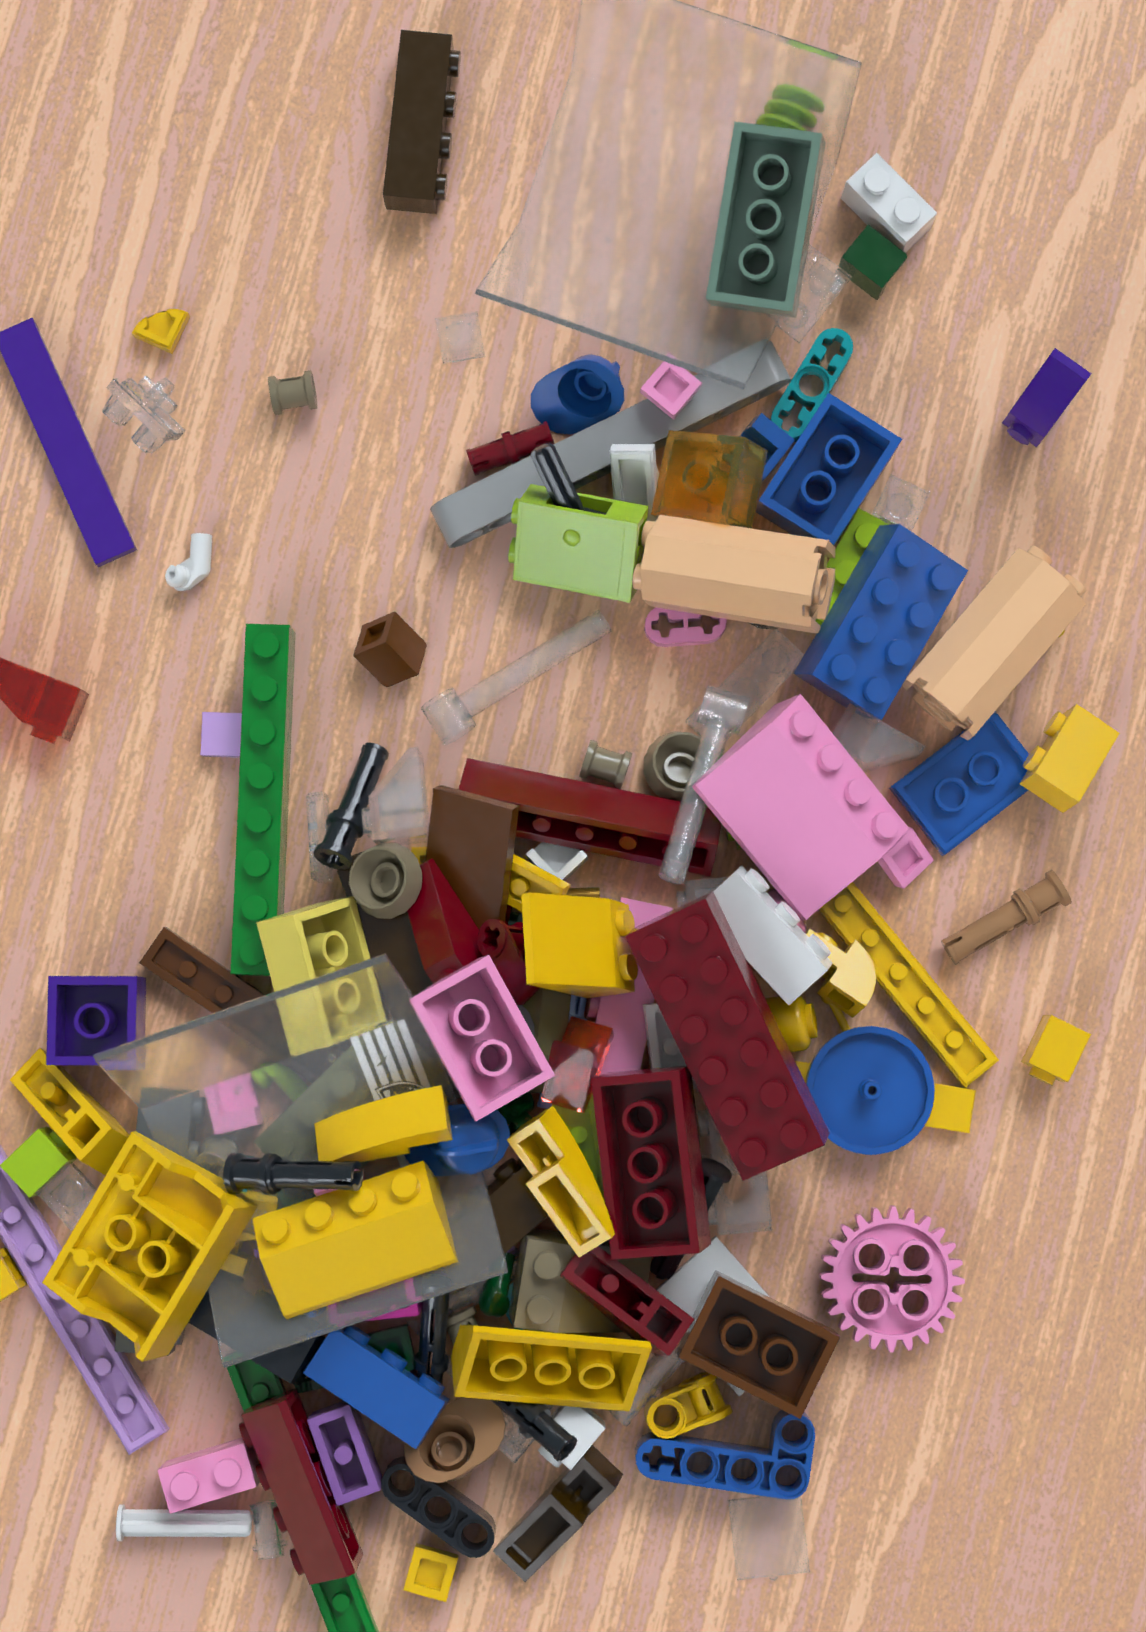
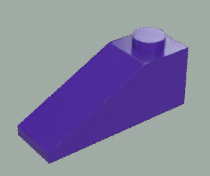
[1002,348,1092,448]

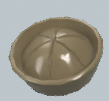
[644,731,717,803]
[349,843,422,919]

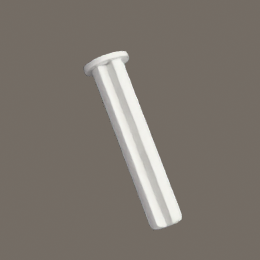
[116,1504,252,1541]

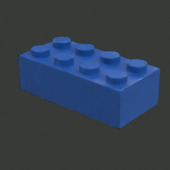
[793,524,968,720]

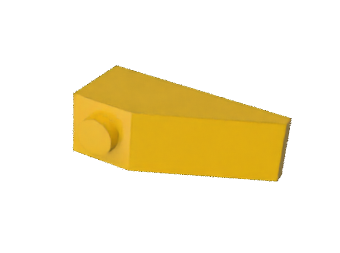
[10,1048,129,1176]

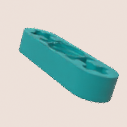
[770,328,853,443]

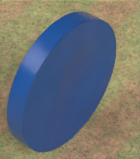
[805,1026,935,1155]

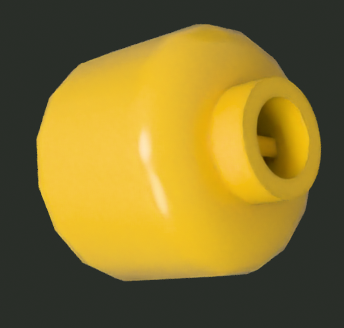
[765,996,818,1052]

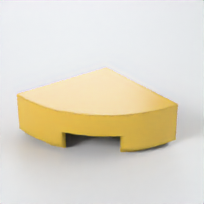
[132,309,191,354]

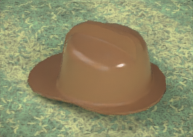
[404,1397,506,1483]

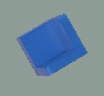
[724,413,795,485]

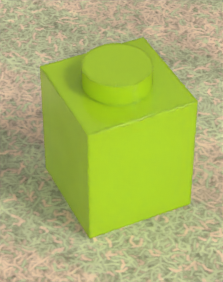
[0,1127,77,1198]

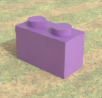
[307,1401,383,1506]

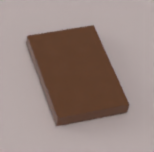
[425,785,519,929]

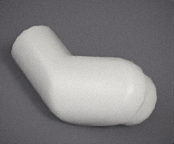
[165,533,212,591]

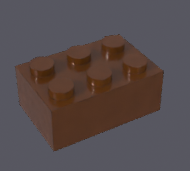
[676,1270,840,1419]

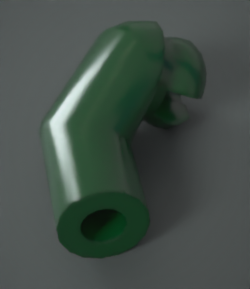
[478,1252,515,1318]

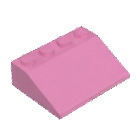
[692,694,909,921]

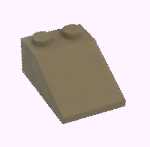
[509,1228,652,1333]

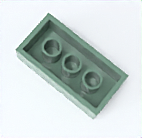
[706,121,826,318]

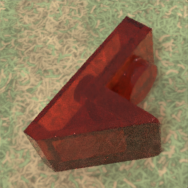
[541,1016,614,1113]

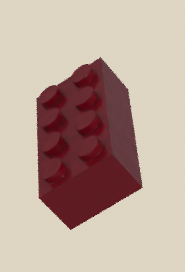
[591,1065,711,1260]

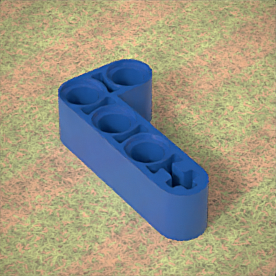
[635,1410,815,1500]

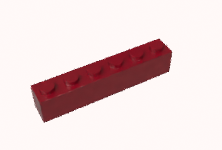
[458,758,722,877]

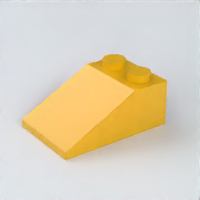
[521,892,638,998]

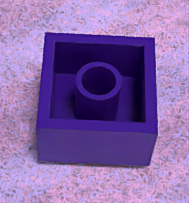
[46,976,146,1066]

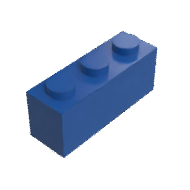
[303,1323,450,1449]

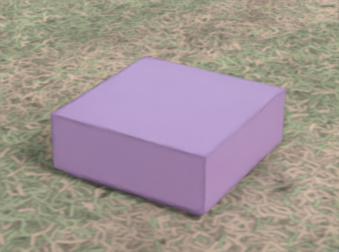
[200,712,242,758]

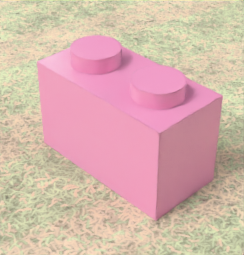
[157,1438,260,1514]

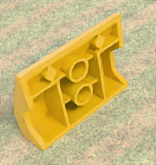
[42,1131,258,1362]

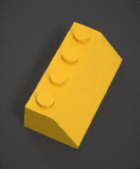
[252,1160,458,1319]
[451,1325,652,1412]

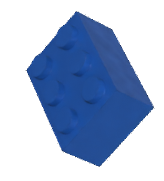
[755,393,902,546]

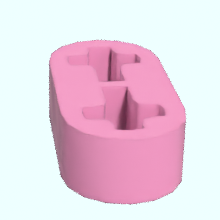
[644,607,727,647]

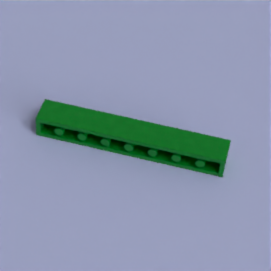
[230,624,296,976]

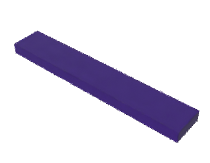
[0,318,137,568]

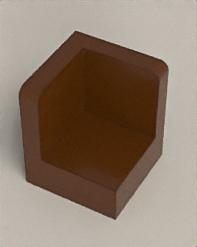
[353,611,427,687]

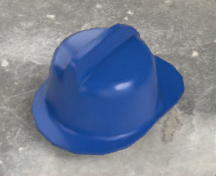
[531,354,624,435]
[404,1104,510,1177]

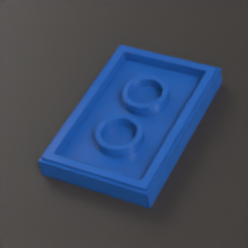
[889,711,1029,856]

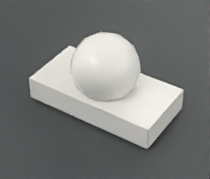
[609,444,660,522]

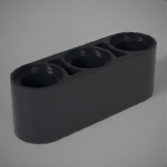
[381,1457,496,1558]

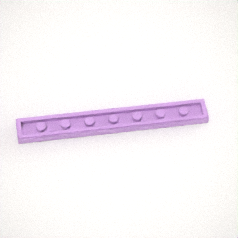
[0,1145,169,1455]

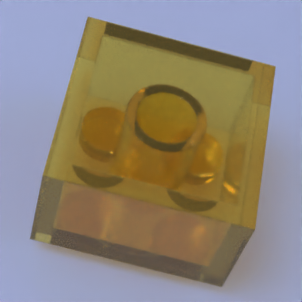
[651,430,768,529]

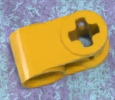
[644,1371,733,1439]

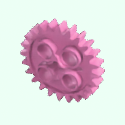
[819,1205,965,1352]

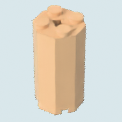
[632,515,835,634]
[902,546,1086,741]

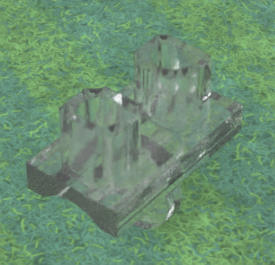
[102,375,186,453]

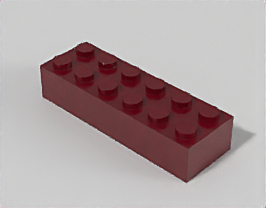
[625,891,830,1181]

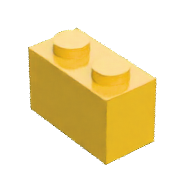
[1020,704,1120,813]

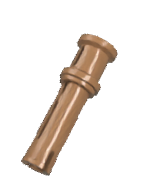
[941,870,1072,965]

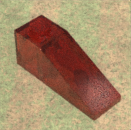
[0,658,89,745]

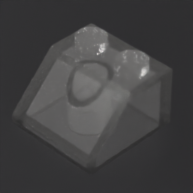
[362,747,429,845]

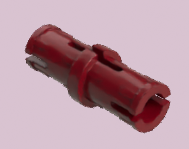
[466,421,555,476]

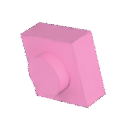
[640,355,702,420]
[878,827,934,889]

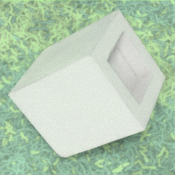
[526,842,588,881]

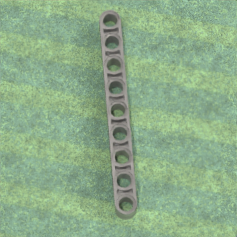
[430,341,791,548]

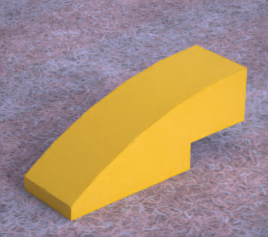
[314,1085,453,1162]
[507,1105,615,1257]

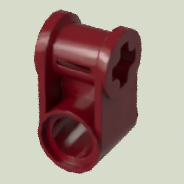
[477,919,540,1005]

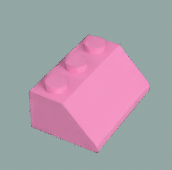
[409,955,555,1121]

